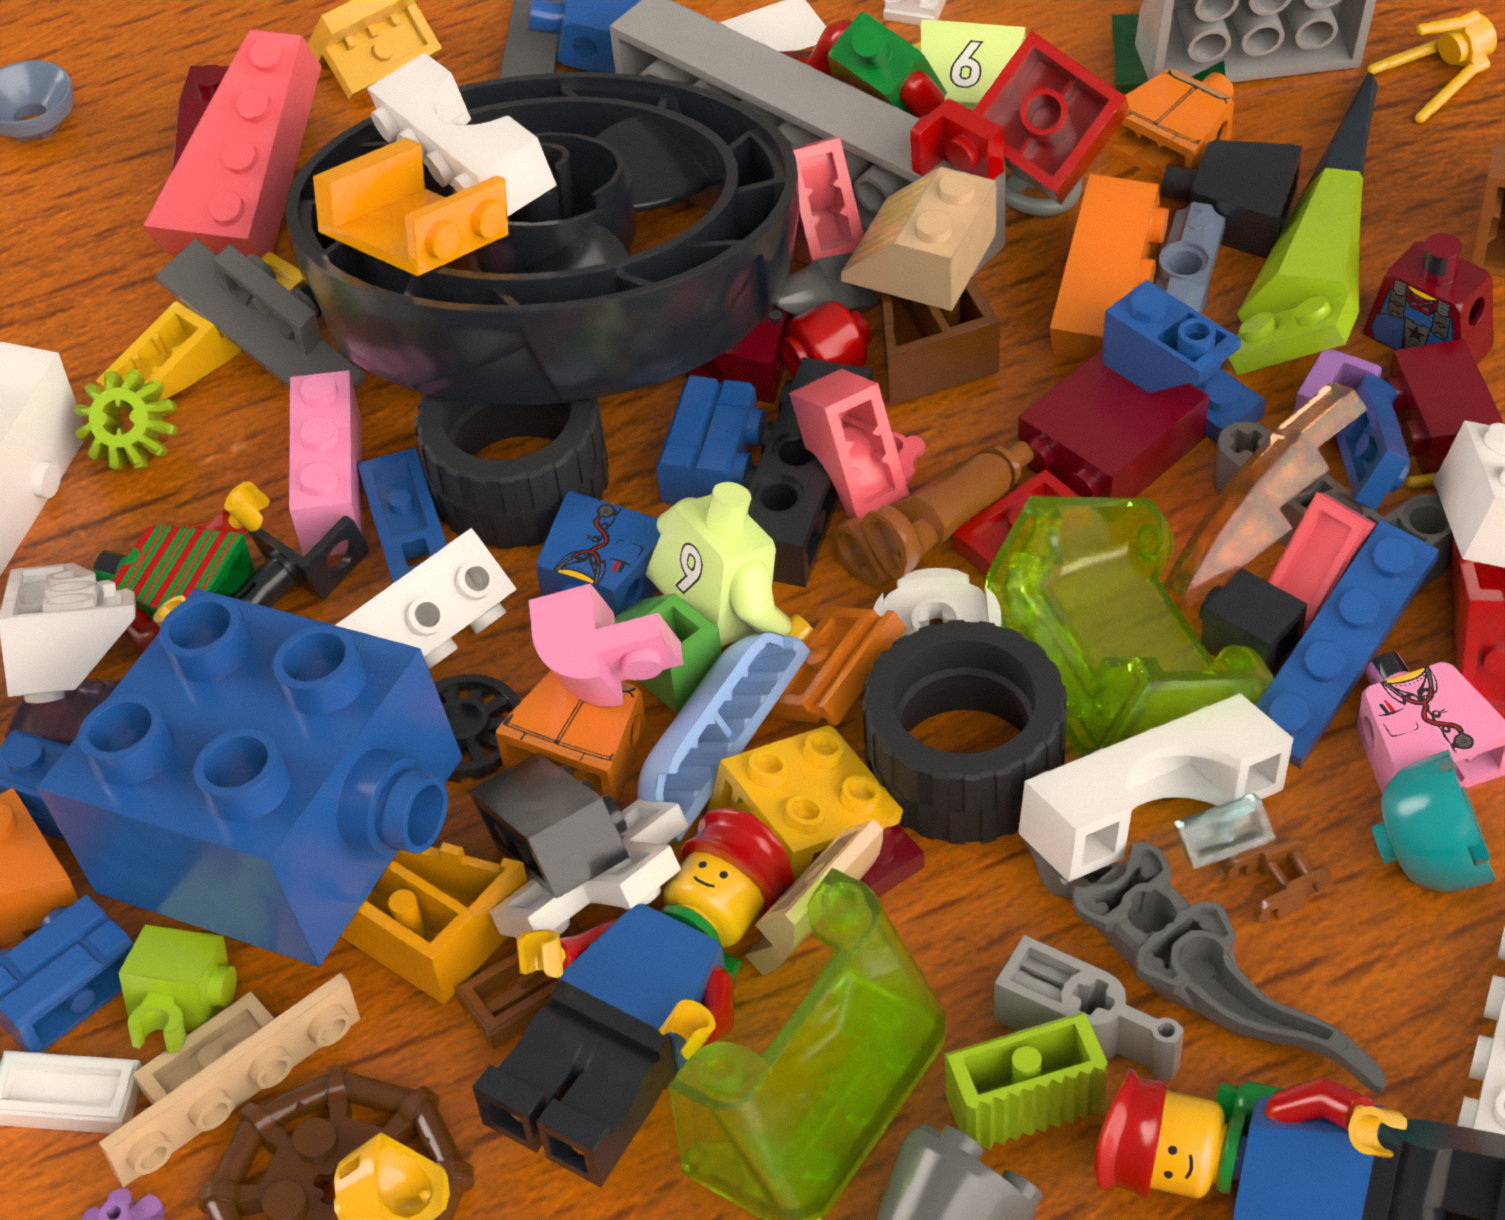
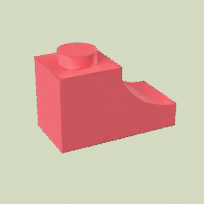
[792,137,864,264]
[789,369,910,519]

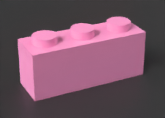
[289,370,364,557]

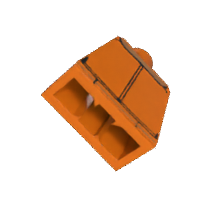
[1104,69,1234,180]
[495,670,646,805]

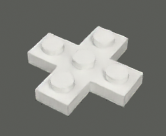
[489,799,689,938]

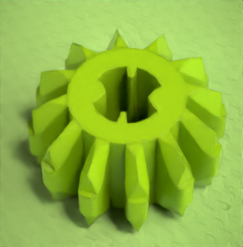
[74,369,178,470]

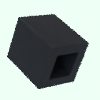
[1199,568,1307,685]

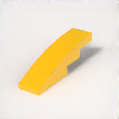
[96,251,305,401]

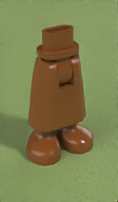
[832,441,1034,586]

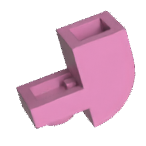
[529,583,683,707]

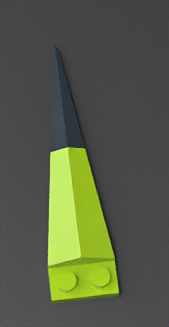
[1228,72,1378,375]

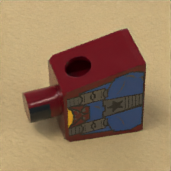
[1363,233,1494,365]

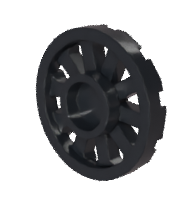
[434,674,521,783]

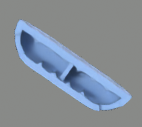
[637,632,811,842]

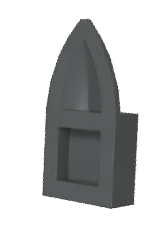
[776,253,880,316]

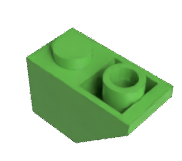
[615,593,722,713]

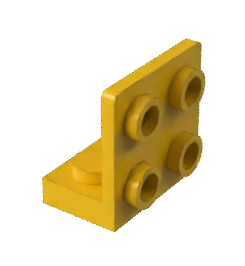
[708,725,903,901]

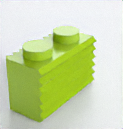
[944,1012,1108,1149]

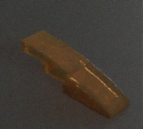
[1163,382,1368,606]

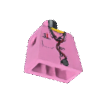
[1357,652,1505,795]

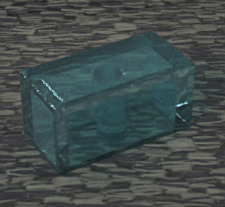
[1173,793,1276,869]

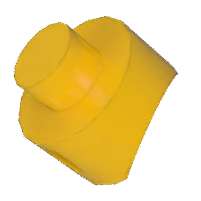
[334,1132,450,1220]

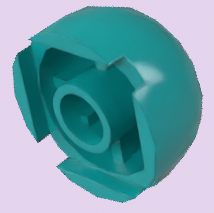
[1371,750,1497,893]

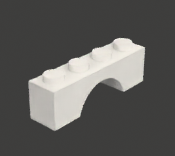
[367,52,556,216]
[1018,693,1293,882]

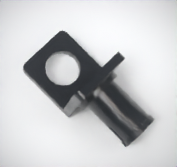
[229,515,369,608]

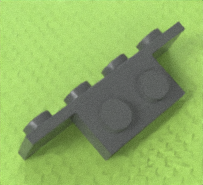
[155,238,366,390]

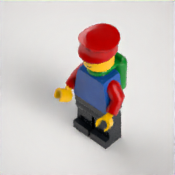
[472,808,794,1188]
[1094,1068,1505,1220]

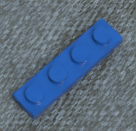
[1256,519,1439,769]

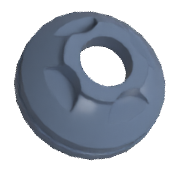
[0,60,74,142]

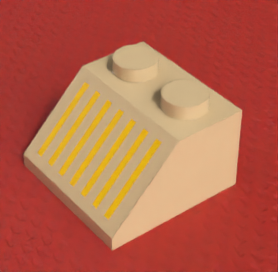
[841,167,996,311]

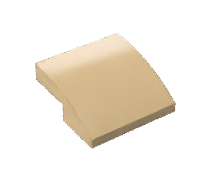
[745,819,883,975]

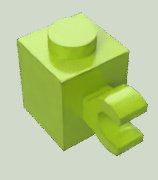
[118,925,237,1053]

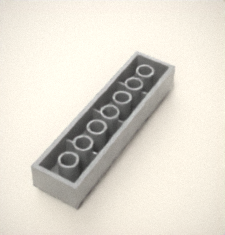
[609,0,1006,277]

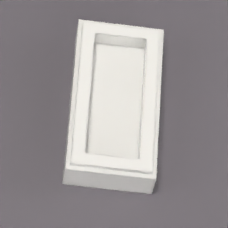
[0,1051,143,1134]

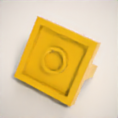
[308,0,442,100]

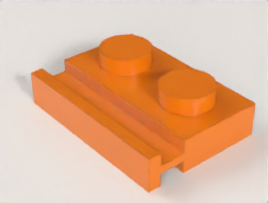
[770,606,907,726]

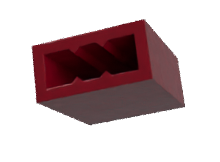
[1018,348,1209,519]

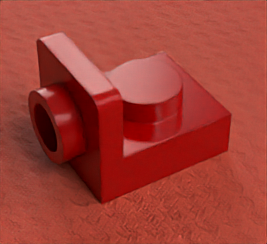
[910,98,1004,180]

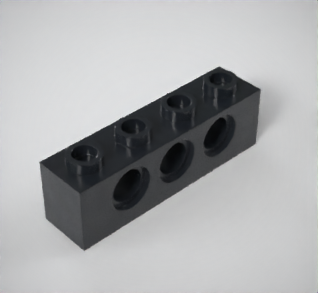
[743,357,872,588]

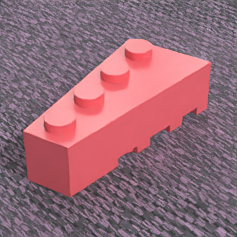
[143,30,322,258]

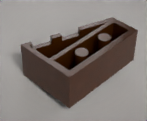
[879,277,1000,407]

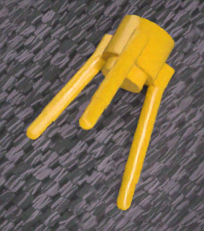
[1367,10,1497,124]

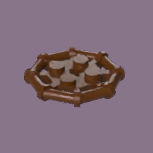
[198,1064,474,1220]

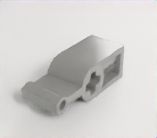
[994,935,1184,1081]

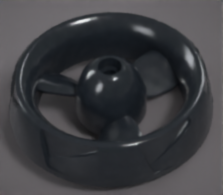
[286,72,800,405]

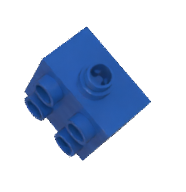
[36,588,463,967]

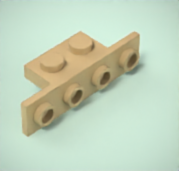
[98,973,361,1188]

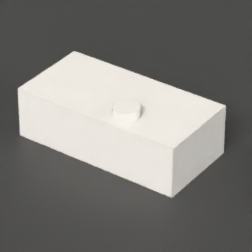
[0,341,85,576]

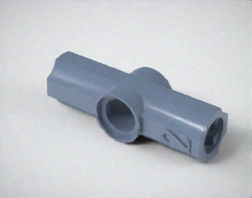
[1155,202,1225,314]

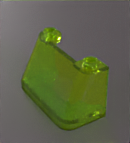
[985,496,1275,758]
[668,867,946,1220]

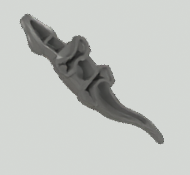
[1022,837,1386,1094]

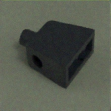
[1161,140,1302,259]

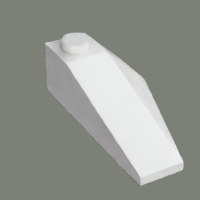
[0,563,136,703]

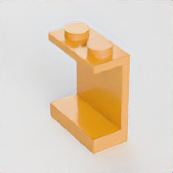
[313,138,509,276]

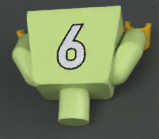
[912,19,1026,111]
[646,482,813,646]

